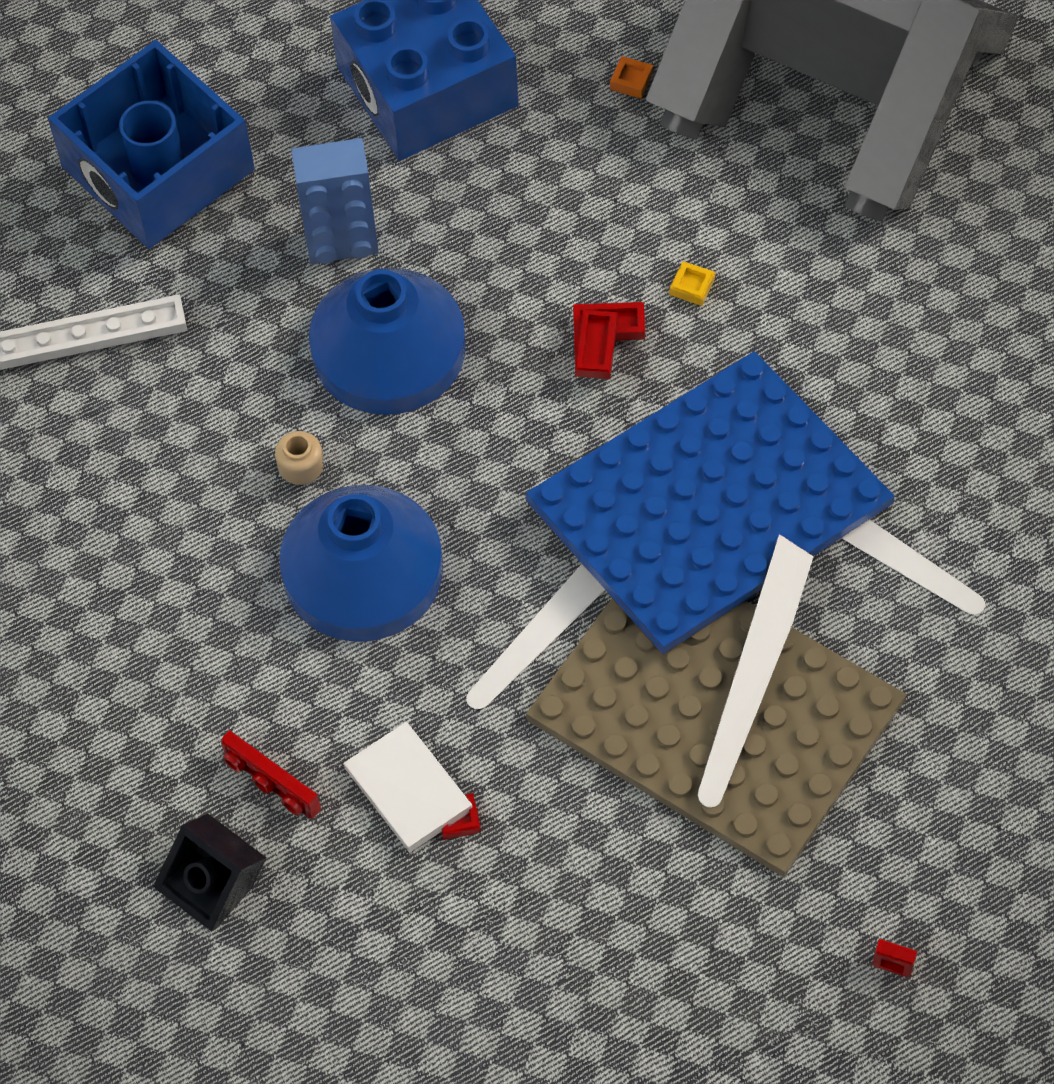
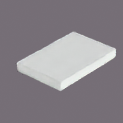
[344,721,472,853]

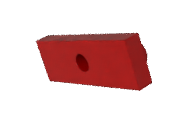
[221,730,321,819]

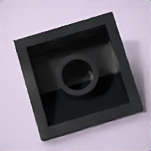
[153,814,267,932]

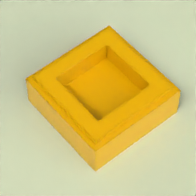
[669,261,715,306]

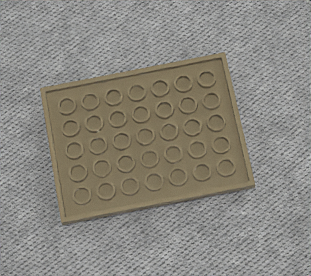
[526,598,907,878]

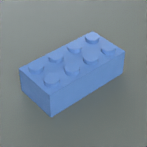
[291,138,379,264]

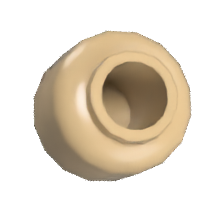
[275,431,324,485]

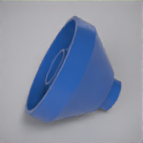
[309,268,466,415]
[280,485,443,642]

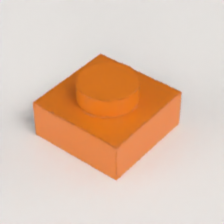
[610,56,653,99]

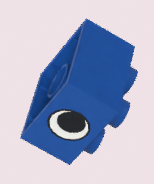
[330,0,519,161]
[48,40,255,249]

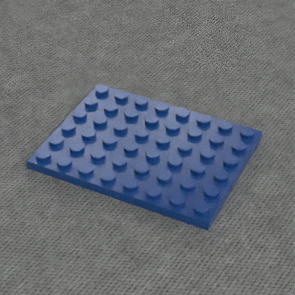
[526,351,895,654]

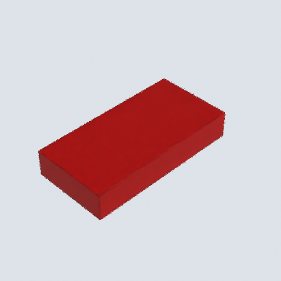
[575,309,618,380]

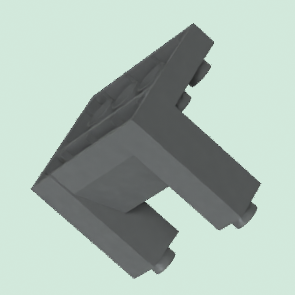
[645,0,1019,221]

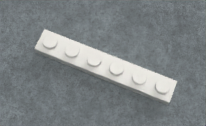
[0,294,188,370]

